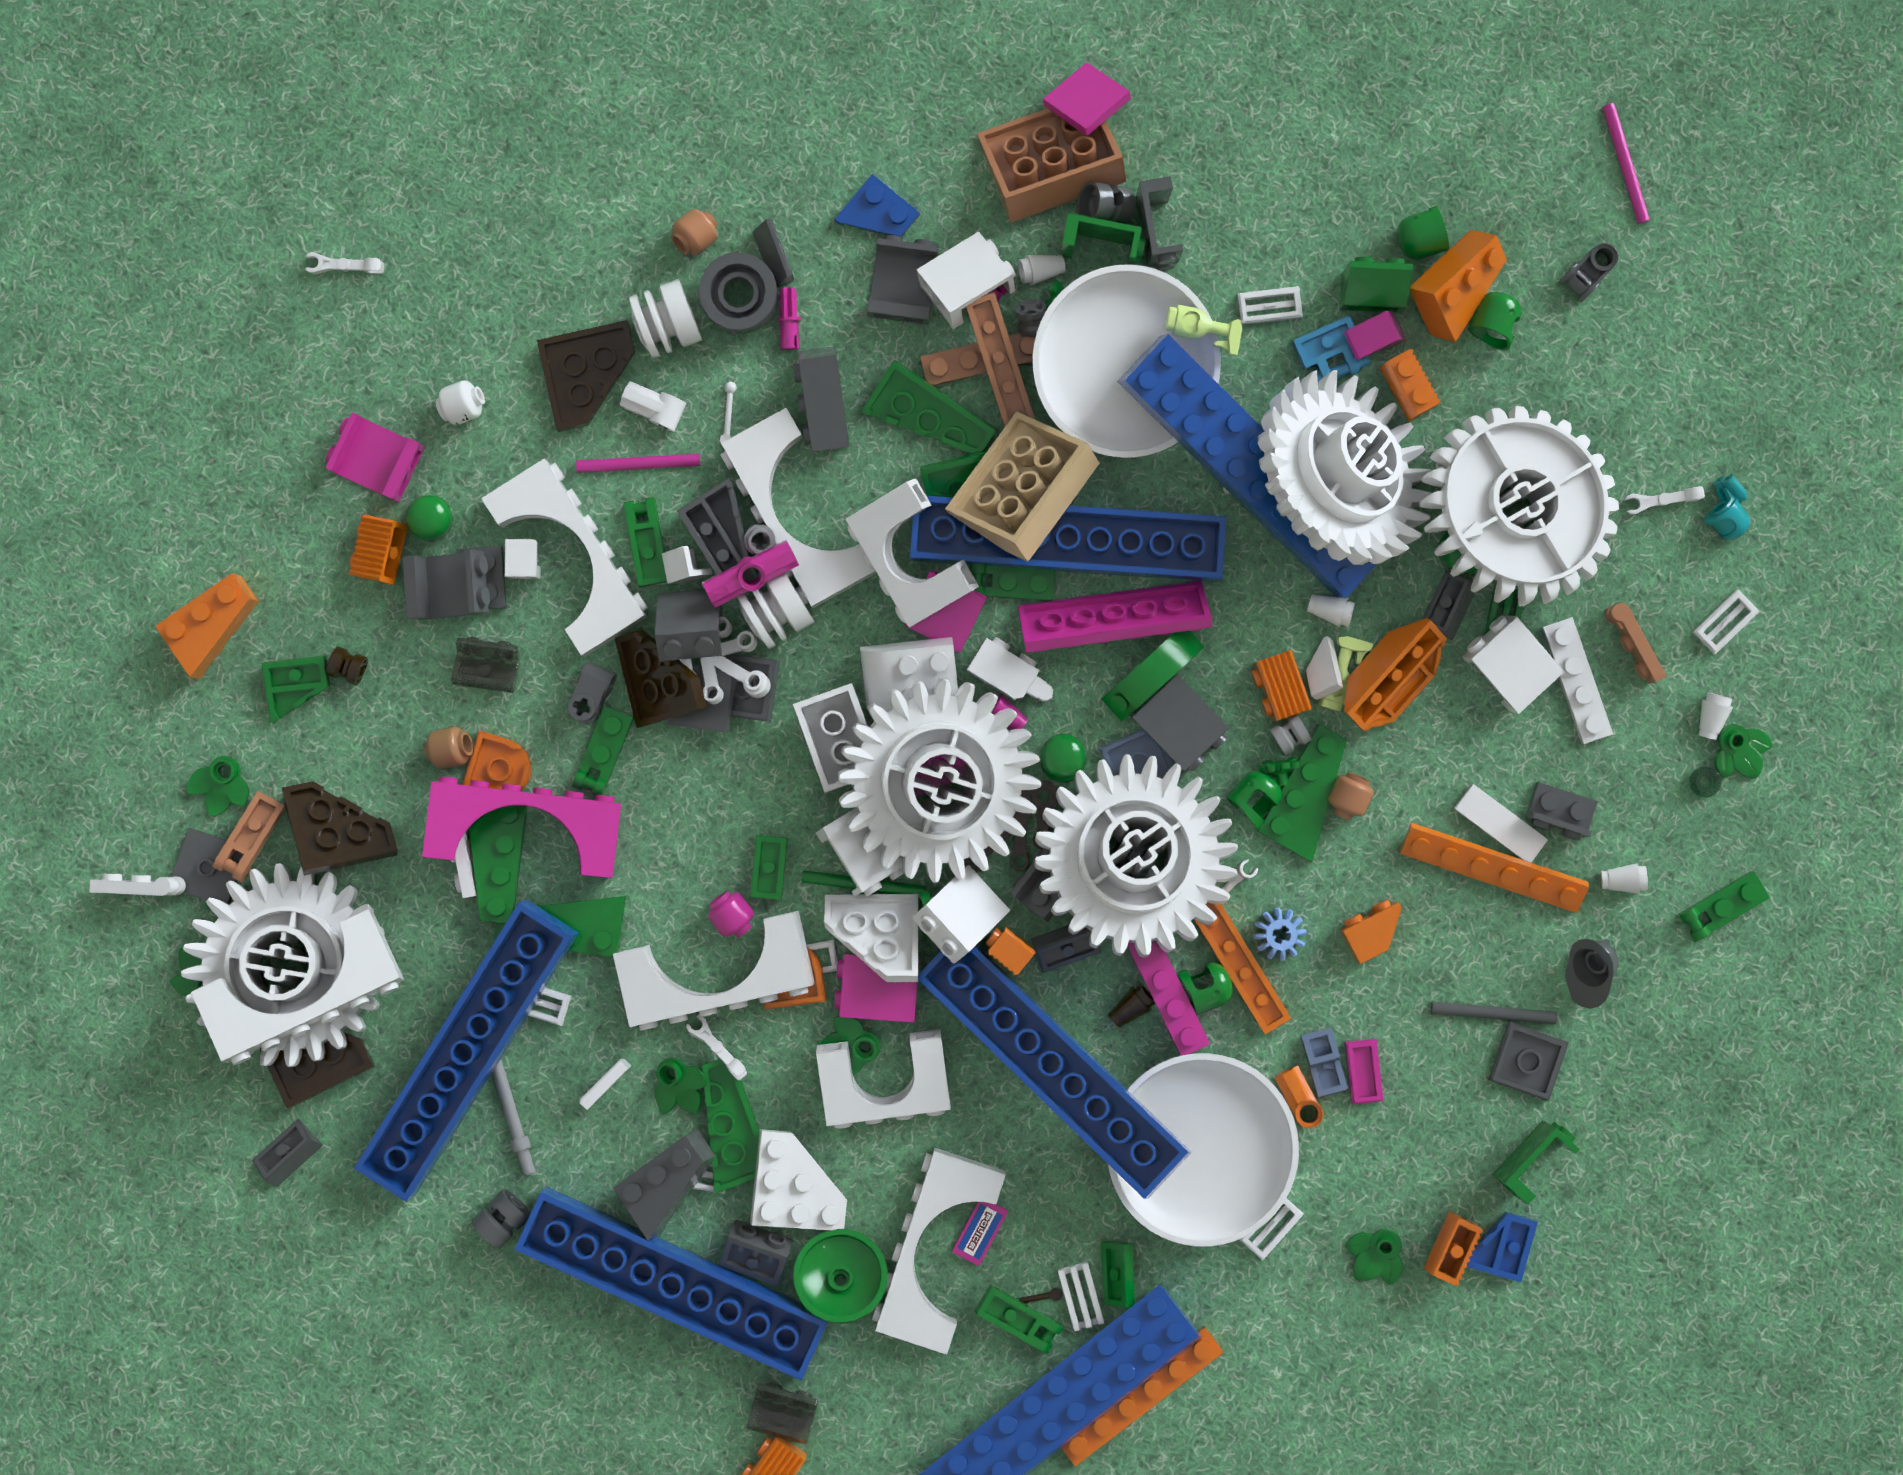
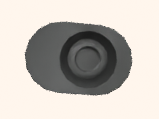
[1565,938,1619,1009]

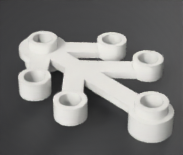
[680,617,771,704]

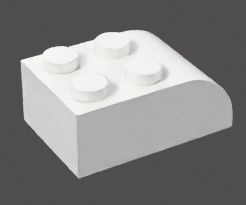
[860,637,958,711]
[793,683,868,793]

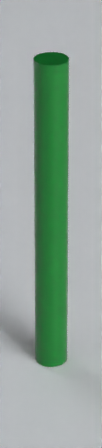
[802,870,926,894]

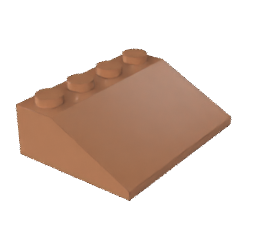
[977,109,1126,223]

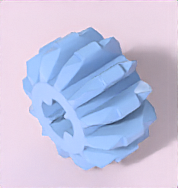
[1253,907,1307,961]

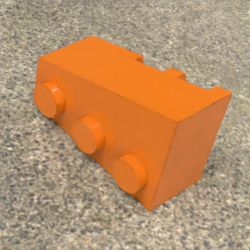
[1410,230,1507,342]
[155,573,259,679]

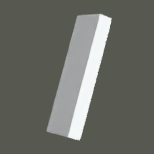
[1453,784,1548,862]

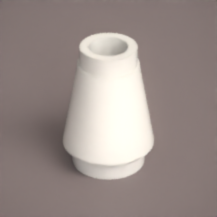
[1018,255,1066,286]
[1307,594,1355,627]
[1698,692,1733,740]
[1601,863,1648,894]

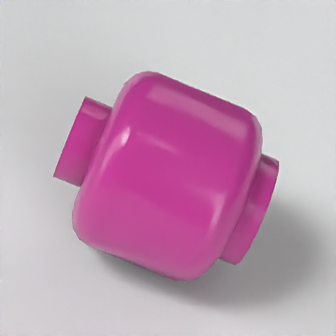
[708,890,754,938]

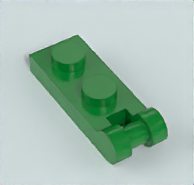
[624,497,667,587]
[968,564,1055,601]
[572,706,634,795]
[1678,871,1770,942]
[974,1284,1064,1354]

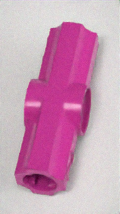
[702,540,799,608]

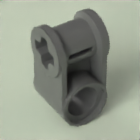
[1559,243,1619,303]
[568,661,617,724]

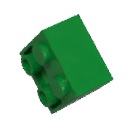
[1340,257,1413,313]

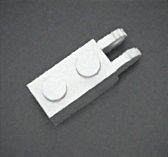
[967,637,1054,703]

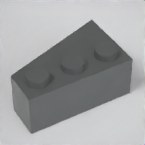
[793,346,849,452]
[677,478,756,580]
[613,1130,716,1241]

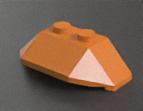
[1344,618,1447,731]

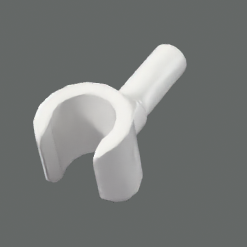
[1221,859,1258,893]

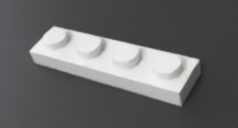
[1541,617,1613,744]

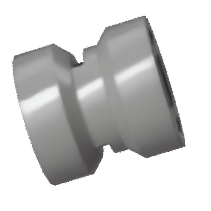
[1270,714,1312,756]

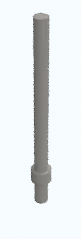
[492,1059,536,1176]

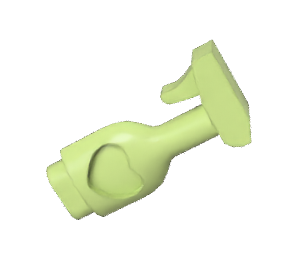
[1165,305,1242,357]
[1318,636,1373,712]

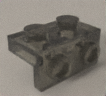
[451,637,521,693]
[746,1382,819,1445]

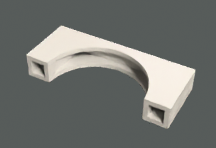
[720,408,877,608]
[481,459,648,657]
[191,909,404,1065]
[613,910,815,1031]
[872,1147,1006,1355]

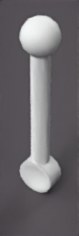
[720,382,737,443]

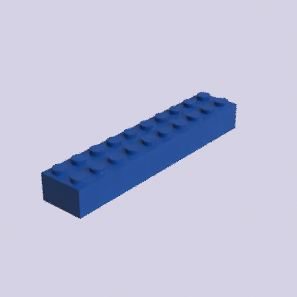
[1117,334,1377,598]
[910,496,1227,582]
[354,899,579,1202]
[918,945,1192,1199]
[514,1186,828,1381]
[919,1285,1202,1475]

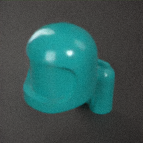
[1703,475,1750,540]

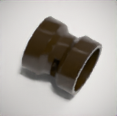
[326,646,368,686]

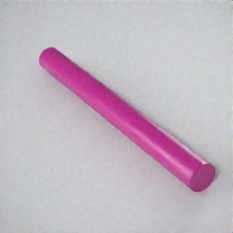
[1602,103,1650,224]
[576,453,701,473]

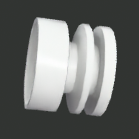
[629,279,703,359]
[738,573,815,649]

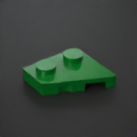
[262,655,330,722]

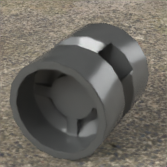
[1077,181,1135,224]
[472,1188,531,1249]

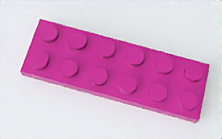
[1018,581,1212,652]

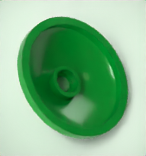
[793,1229,888,1324]

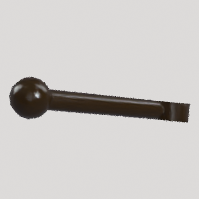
[1016,1288,1062,1303]

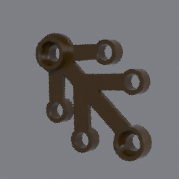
[964,781,1058,872]

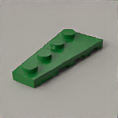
[860,360,997,454]

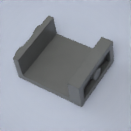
[1136,176,1183,271]
[867,235,939,325]
[402,549,490,620]
[655,589,723,661]
[1131,674,1229,772]

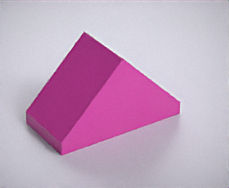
[1343,311,1406,360]

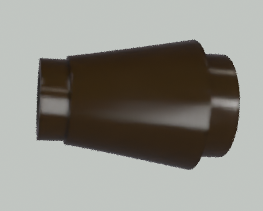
[1108,984,1155,1028]

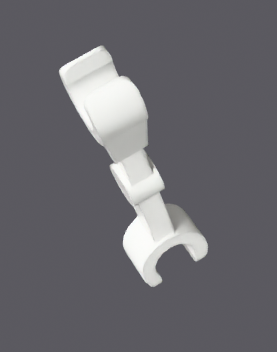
[305,252,384,274]
[1624,486,1705,515]
[686,1015,747,1080]

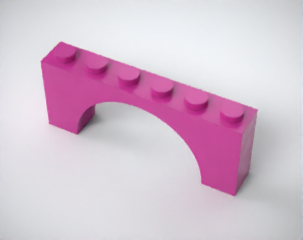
[422,776,621,878]

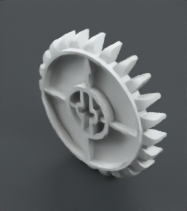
[1258,370,1432,565]
[1420,406,1619,607]
[837,678,1041,883]
[1034,754,1238,957]
[181,863,385,1067]

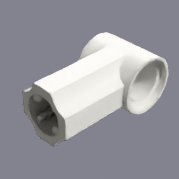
[620,381,687,432]

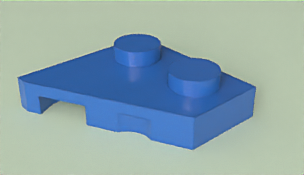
[835,174,920,237]
[1466,1212,1538,1282]

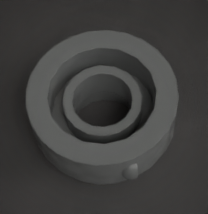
[699,251,780,337]

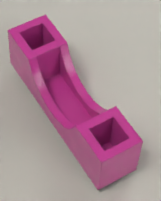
[1127,940,1210,1056]

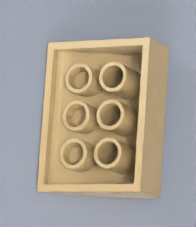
[945,412,1100,562]

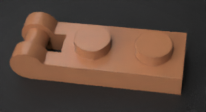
[1605,603,1667,684]
[213,791,286,882]

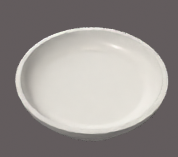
[1033,265,1221,458]
[1108,1053,1299,1246]

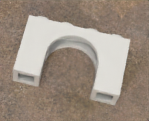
[846,478,979,628]
[816,1029,951,1128]

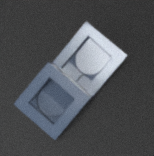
[1301,1028,1348,1099]

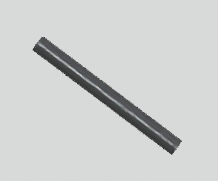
[1431,1001,1557,1024]

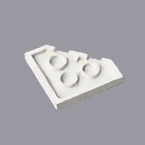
[824,894,918,982]
[750,1129,847,1231]

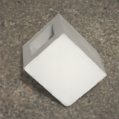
[505,539,541,579]
[662,546,713,584]

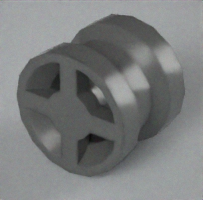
[1015,299,1047,337]

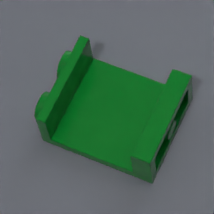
[1060,213,1146,265]
[1492,1121,1580,1205]

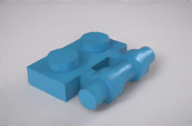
[1292,315,1370,382]

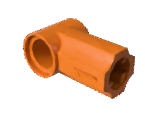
[1273,1065,1323,1128]

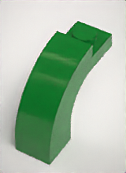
[1101,630,1205,722]

